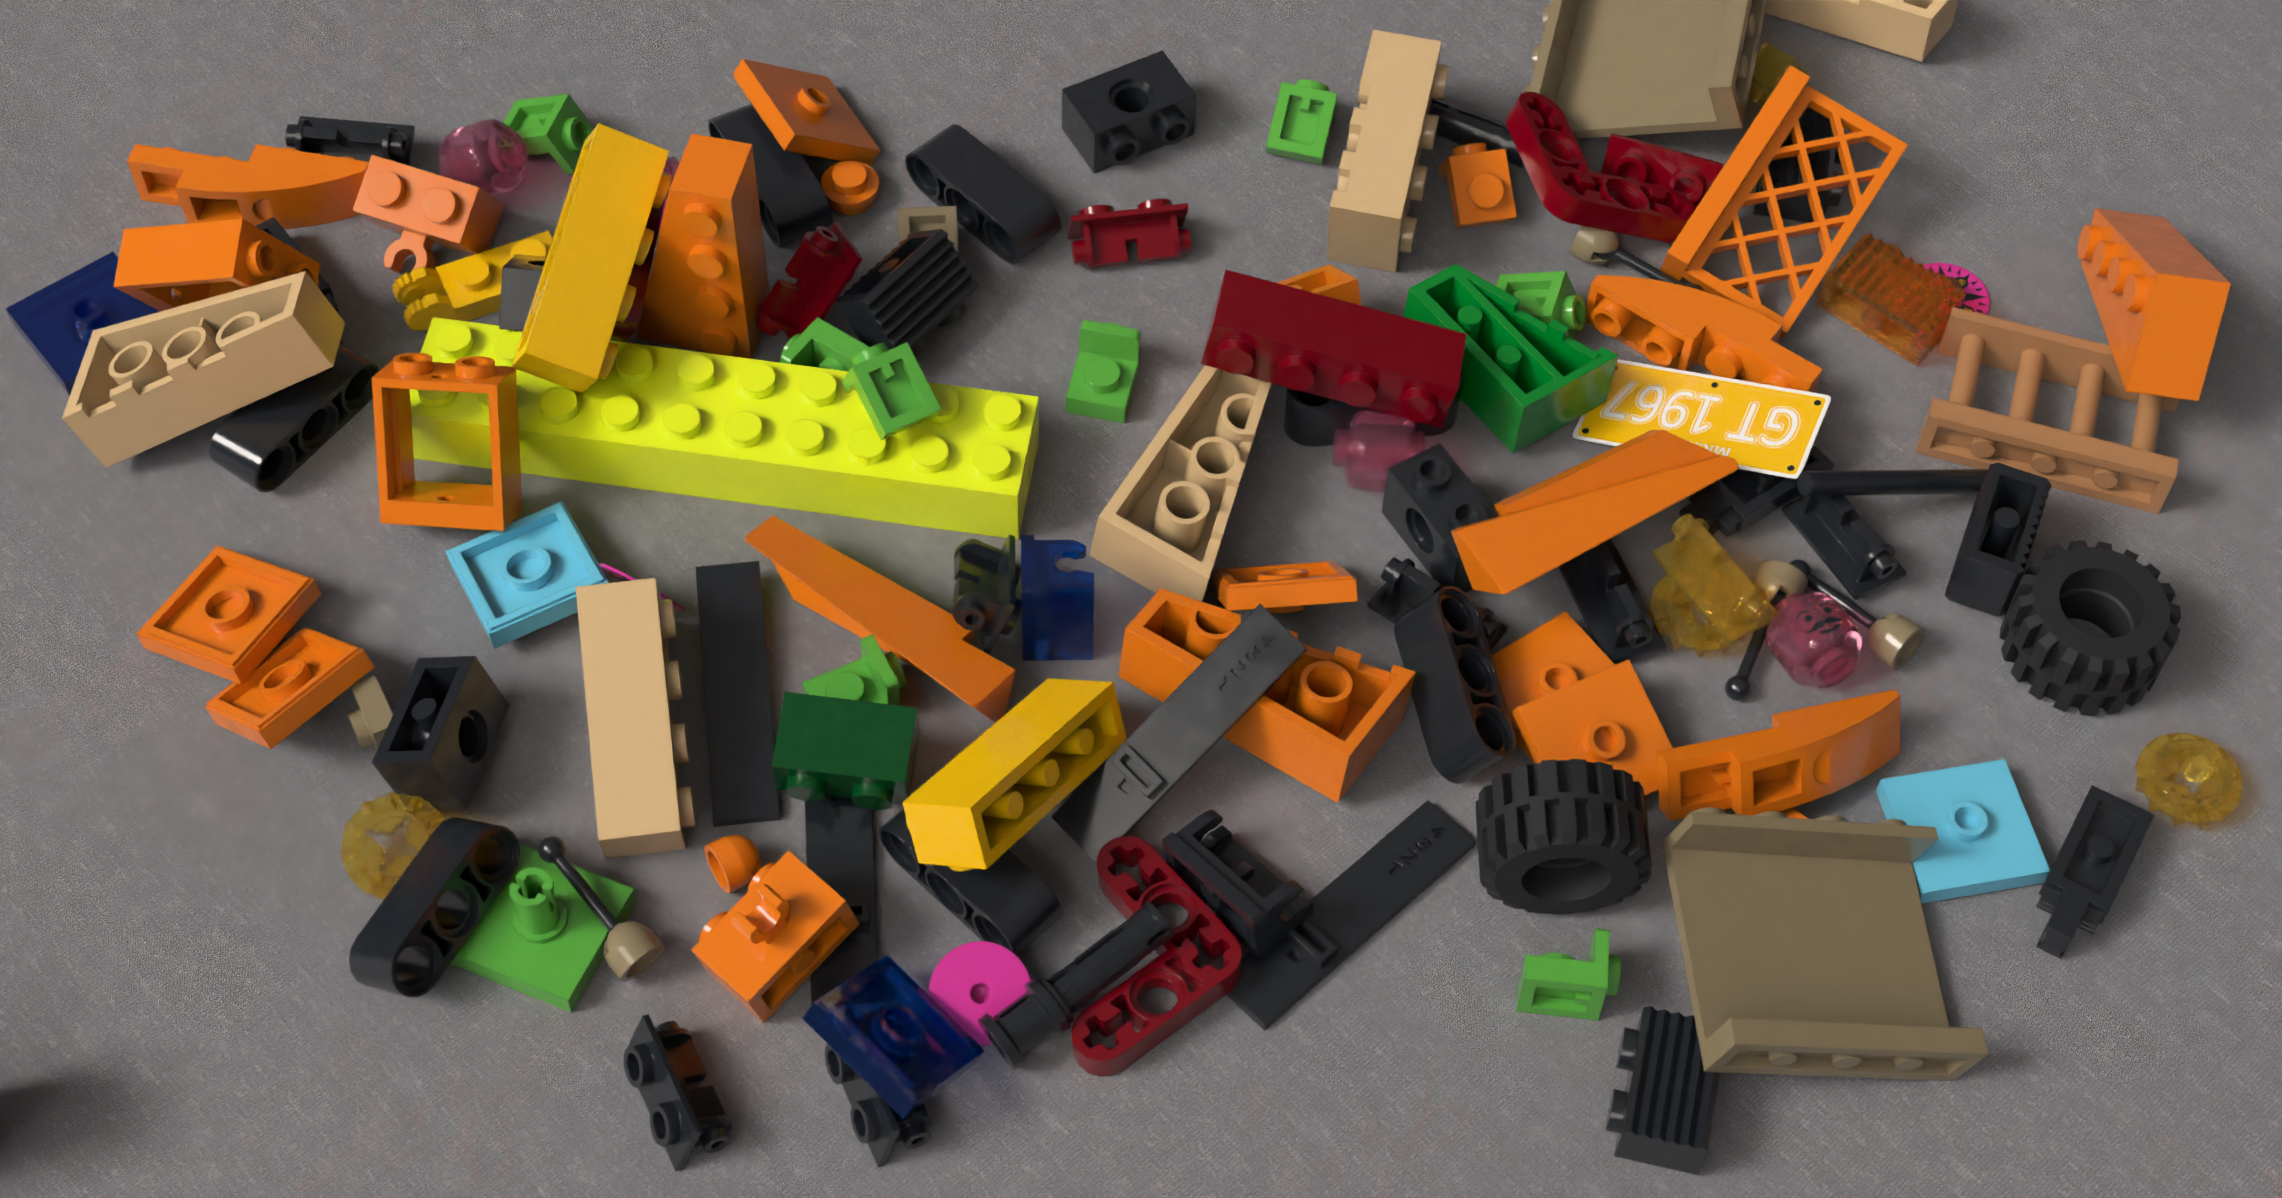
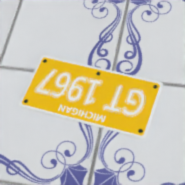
[1573,359,1831,479]

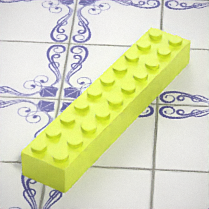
[410,317,1039,540]

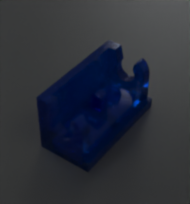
[1021,535,1094,661]

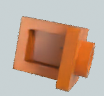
[1438,143,1517,229]

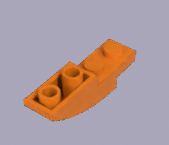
[127,144,369,230]
[1585,275,1823,393]
[1657,689,1900,821]

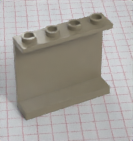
[1523,0,1767,139]
[1662,807,1989,1081]

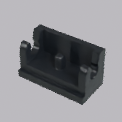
[1162,810,1314,958]

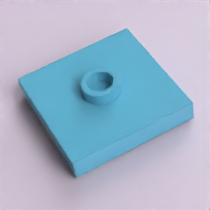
[445,501,609,649]
[1876,759,2050,904]

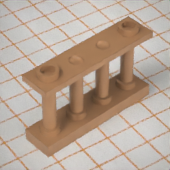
[1915,307,2181,514]

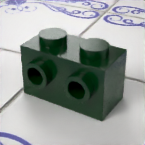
[771,692,920,810]

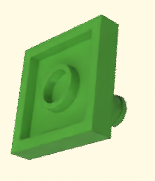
[450,844,637,1013]

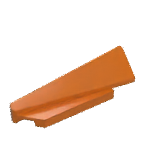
[1451,430,1739,595]
[745,515,1016,723]

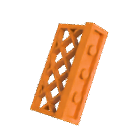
[1660,65,1908,338]

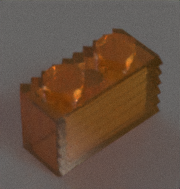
[1817,233,1966,366]

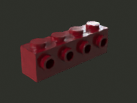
[1201,269,1467,428]

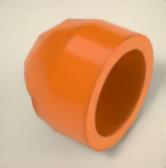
[704,835,761,894]

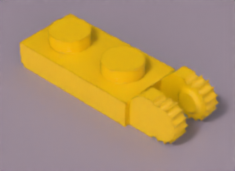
[392,230,552,332]

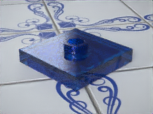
[5,252,161,396]
[802,955,984,1118]

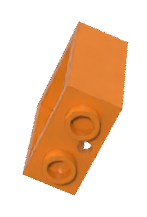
[113,219,320,311]
[372,353,522,531]

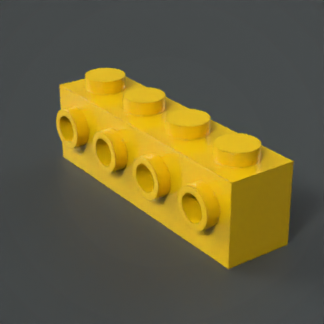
[511,123,672,393]
[902,678,1127,871]

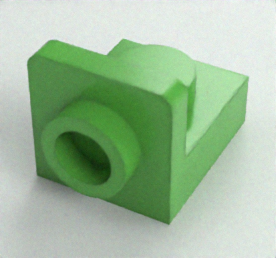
[1266,79,1338,165]
[493,94,594,175]
[1496,271,1586,340]
[780,317,869,371]
[1065,320,1141,423]
[842,342,941,441]
[802,635,907,706]
[1516,928,1621,1021]

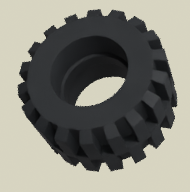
[2000,540,2181,716]
[1475,759,1652,914]

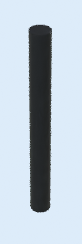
[1797,469,1988,496]

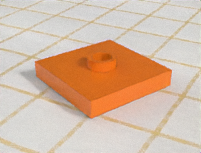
[733,59,881,166]
[136,545,321,685]
[1212,560,1357,613]
[1492,611,1615,763]
[205,627,375,749]
[1510,659,1673,797]

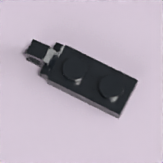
[1673,444,1834,548]
[2036,785,2154,959]

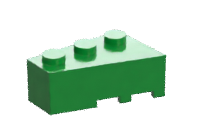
[1403,264,1619,454]

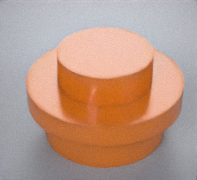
[821,160,879,215]

